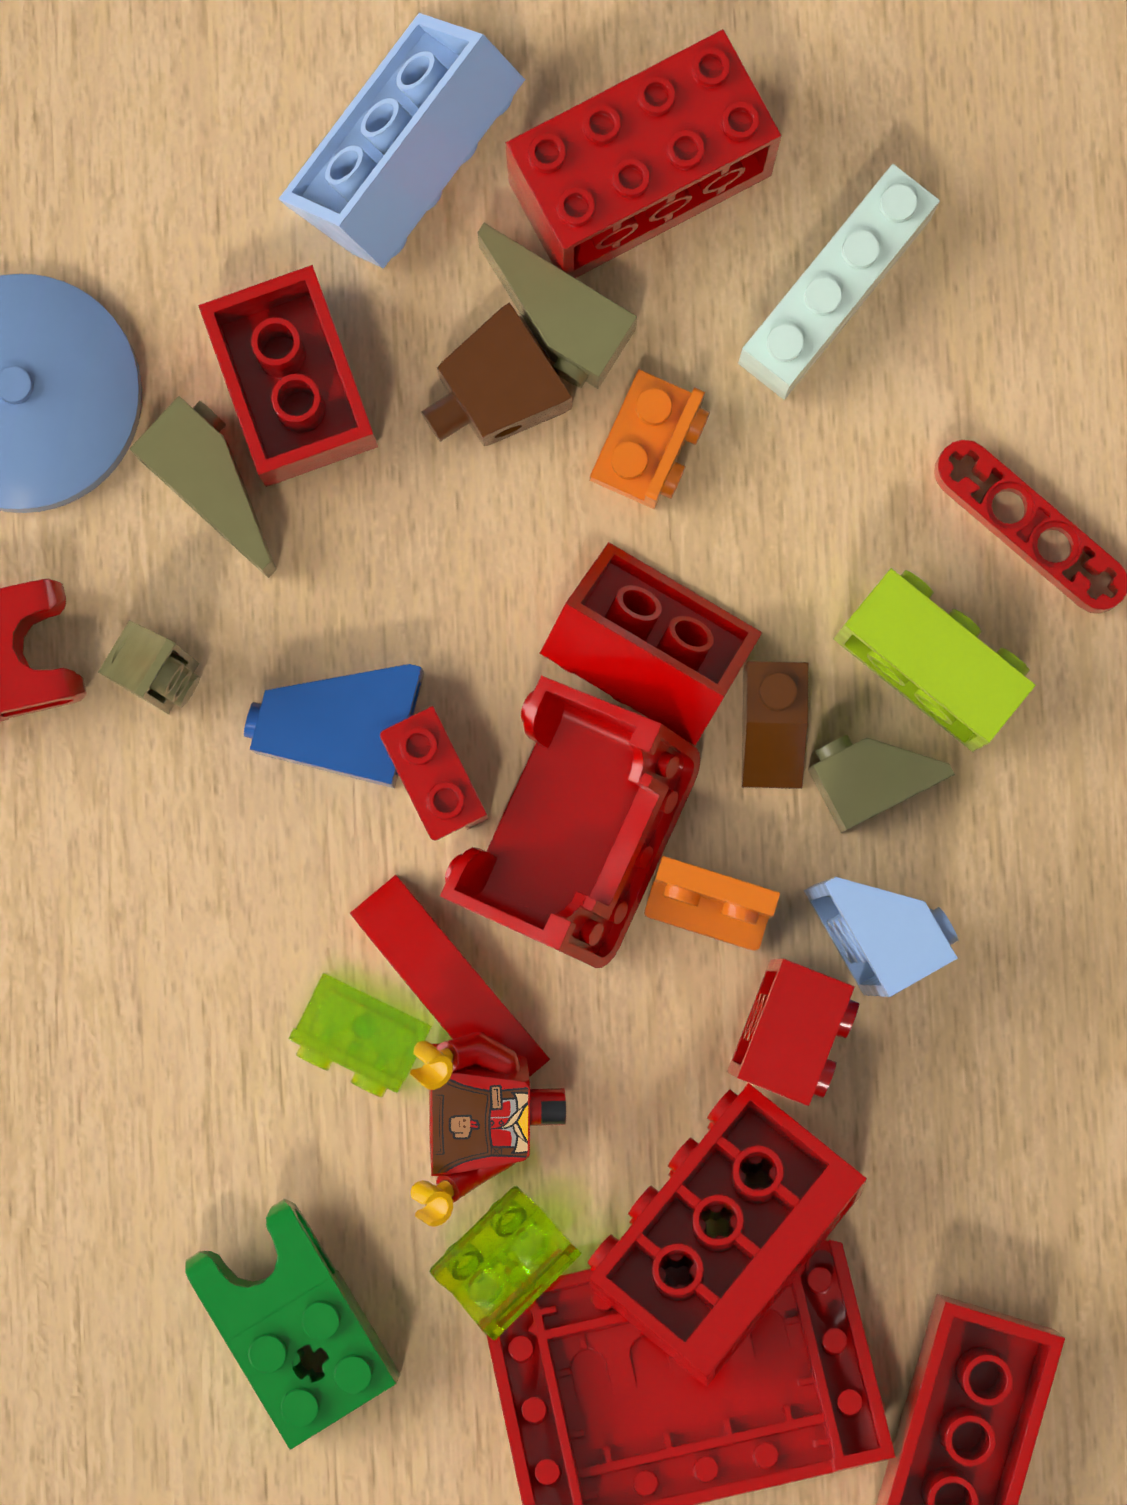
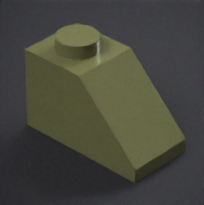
[808,735,955,833]

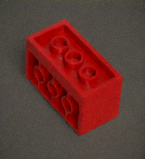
[505,29,782,278]
[588,1083,867,1387]

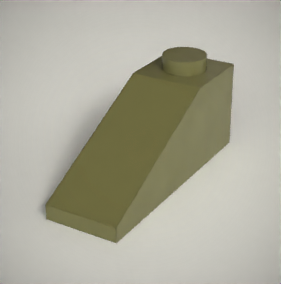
[477,223,637,389]
[130,396,277,578]

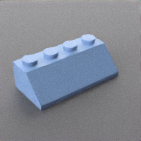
[279,13,525,269]
[804,877,959,997]

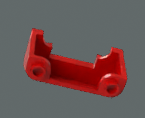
[440,675,700,968]

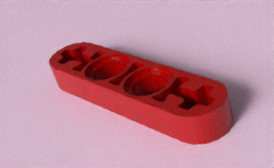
[934,440,1127,614]

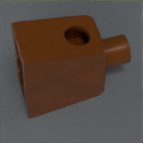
[421,302,572,446]

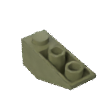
[98,620,200,714]

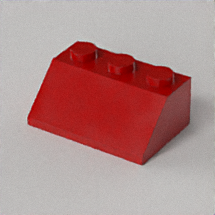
[539,542,763,746]

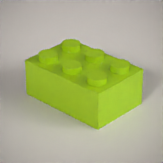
[833,568,1036,752]

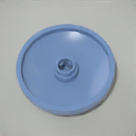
[0,274,142,513]

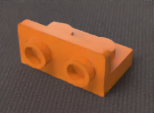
[589,369,710,509]
[644,856,780,951]

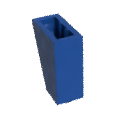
[244,664,424,788]

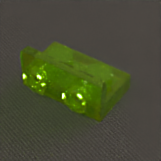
[288,973,433,1098]
[429,1186,582,1341]

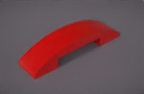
[350,874,550,1077]

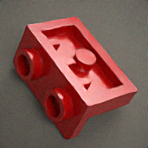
[380,706,488,841]

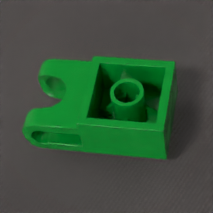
[185,1199,400,1450]

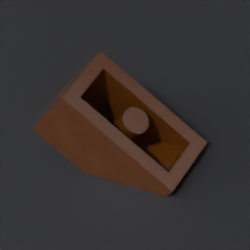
[742,661,809,789]

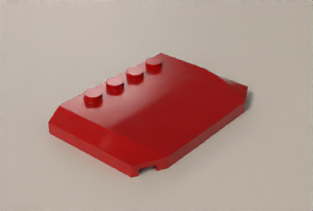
[484,1239,895,1505]

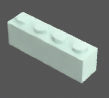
[738,164,940,400]

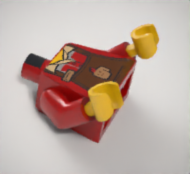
[410,1032,566,1227]

